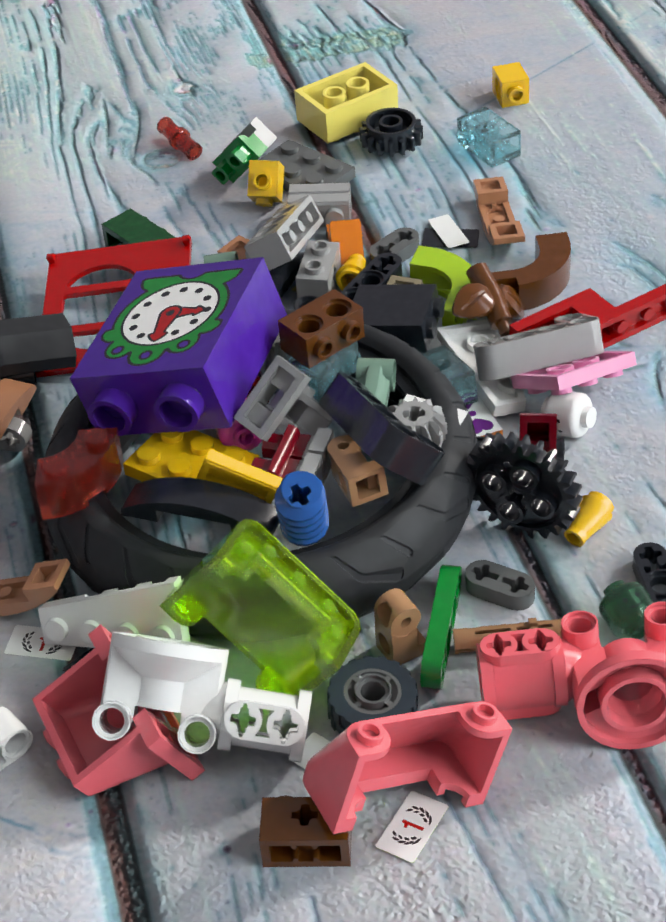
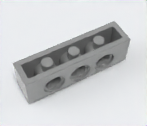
[244,194,324,271]

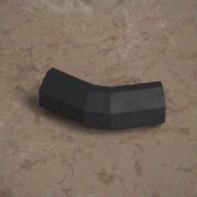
[0,313,77,379]

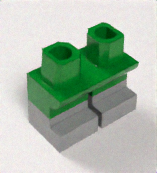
[211,117,277,185]

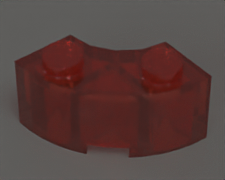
[35,427,124,520]

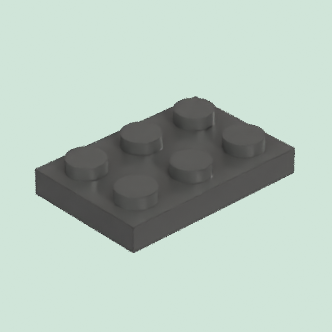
[259,140,356,192]

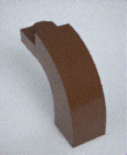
[491,232,571,310]

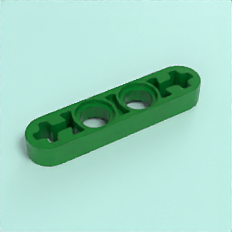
[420,565,462,690]

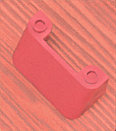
[303,701,512,834]

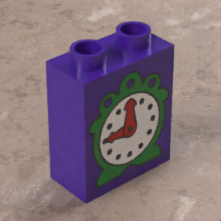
[70,257,287,437]

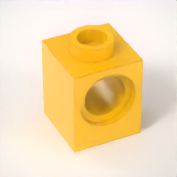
[492,62,529,108]

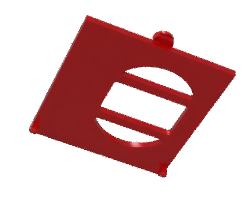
[35,235,192,378]

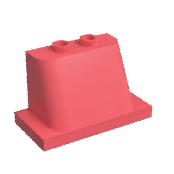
[32,624,205,796]

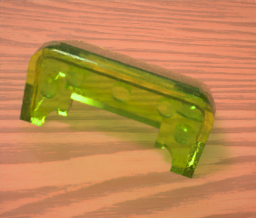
[160,519,361,711]

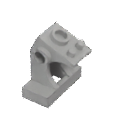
[233,355,333,442]

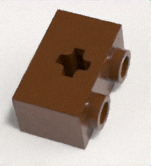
[259,795,352,867]

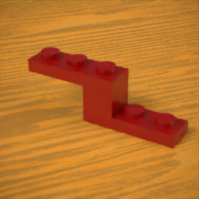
[509,284,666,349]

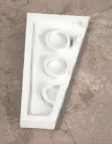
[436,319,527,417]
[38,576,191,648]

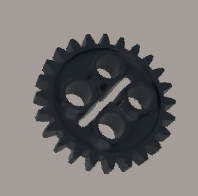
[467,432,583,539]

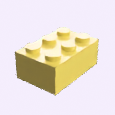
[294,62,398,144]

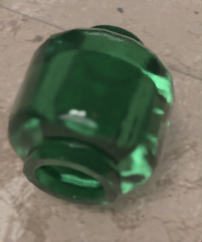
[599,580,655,639]

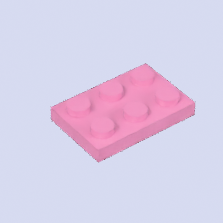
[511,351,637,395]

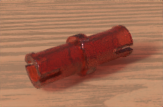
[157,117,202,160]

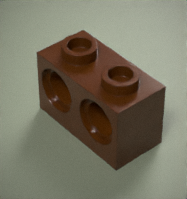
[278,289,365,369]

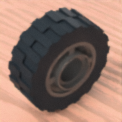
[327,656,418,734]

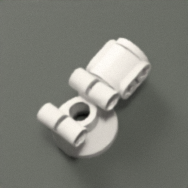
[92,632,312,763]

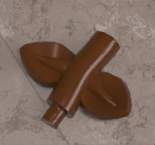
[452,263,525,337]

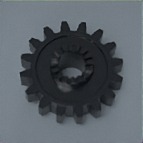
[359,108,423,157]

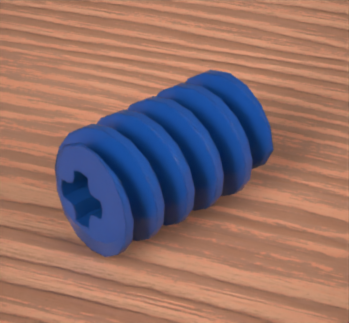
[274,471,329,546]

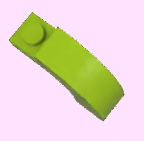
[410,246,477,327]

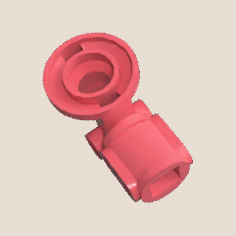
[476,601,666,750]

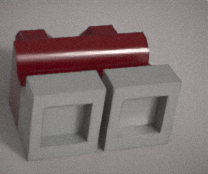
[251,424,334,499]

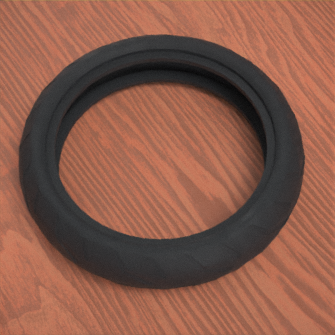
[42,309,477,642]

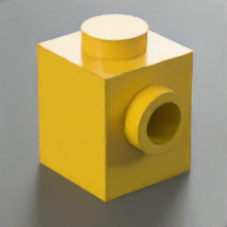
[247,160,284,207]

